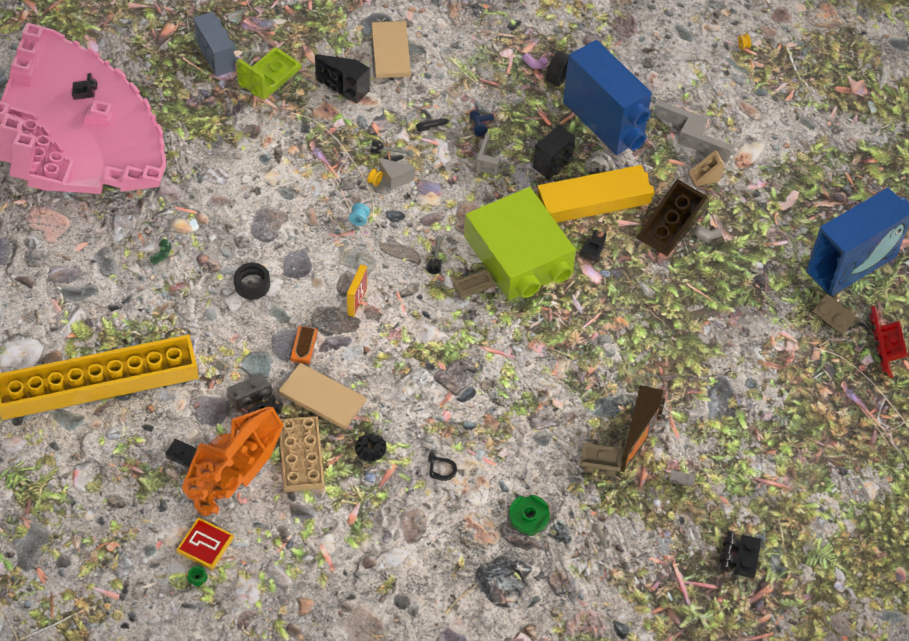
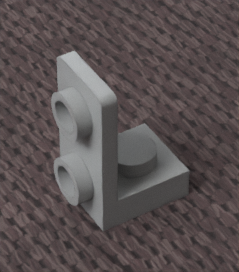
[474,133,500,176]

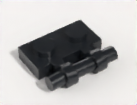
[720,531,762,578]

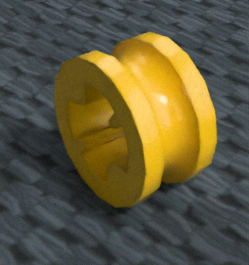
[737,33,751,50]
[367,168,383,186]

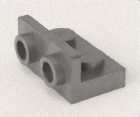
[226,373,273,410]

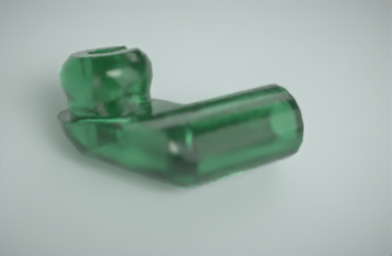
[149,239,172,265]

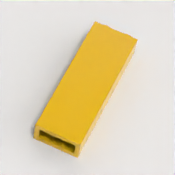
[537,165,655,223]

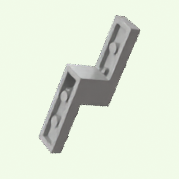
[654,100,733,162]

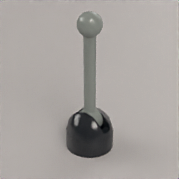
[370,139,414,157]
[426,236,443,275]

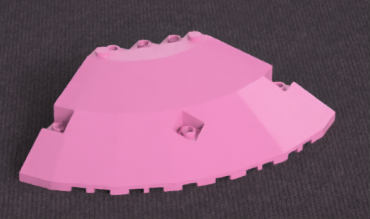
[0,23,166,194]

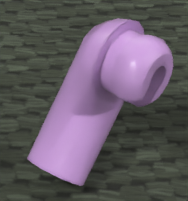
[522,53,548,69]

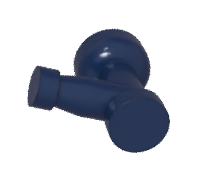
[469,110,494,136]

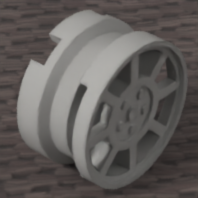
[585,151,614,175]

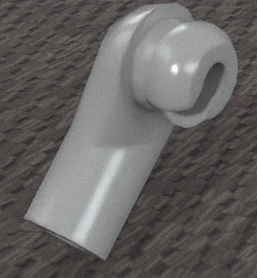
[693,226,722,242]

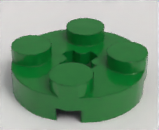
[509,495,550,536]

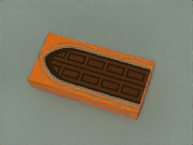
[291,326,318,364]

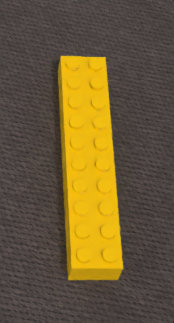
[0,334,199,420]

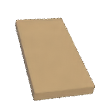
[372,21,411,78]
[279,363,367,430]
[280,416,325,492]

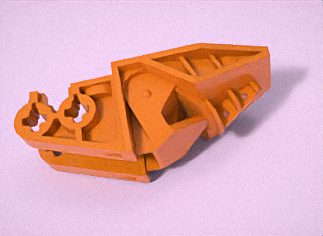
[182,406,284,516]

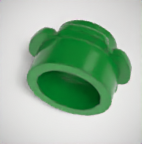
[187,566,208,586]

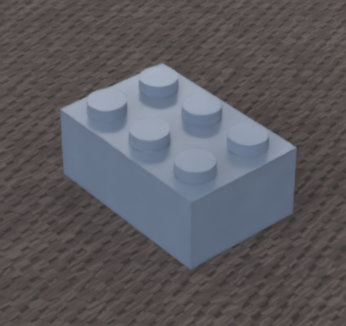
[193,11,237,77]

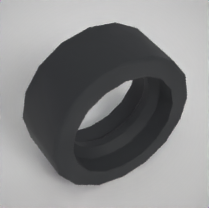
[545,51,569,86]
[234,262,270,300]

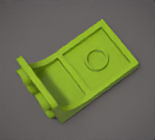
[236,47,302,100]

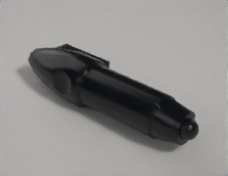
[416,118,449,131]

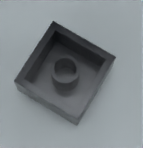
[533,125,575,179]

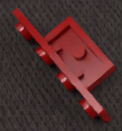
[869,305,909,379]

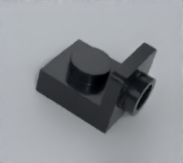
[72,73,98,100]

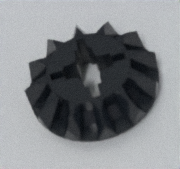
[355,432,387,462]

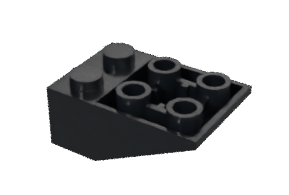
[315,54,370,104]

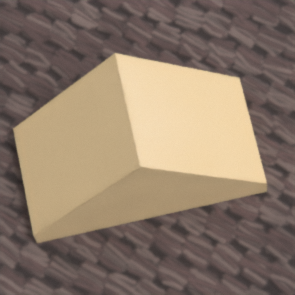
[688,150,724,186]

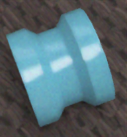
[348,203,370,226]

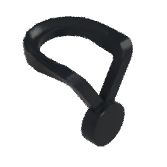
[428,450,457,481]

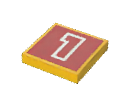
[347,264,367,317]
[176,517,234,571]

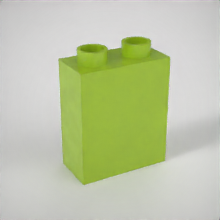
[464,187,576,301]

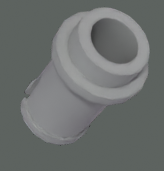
[669,470,696,488]

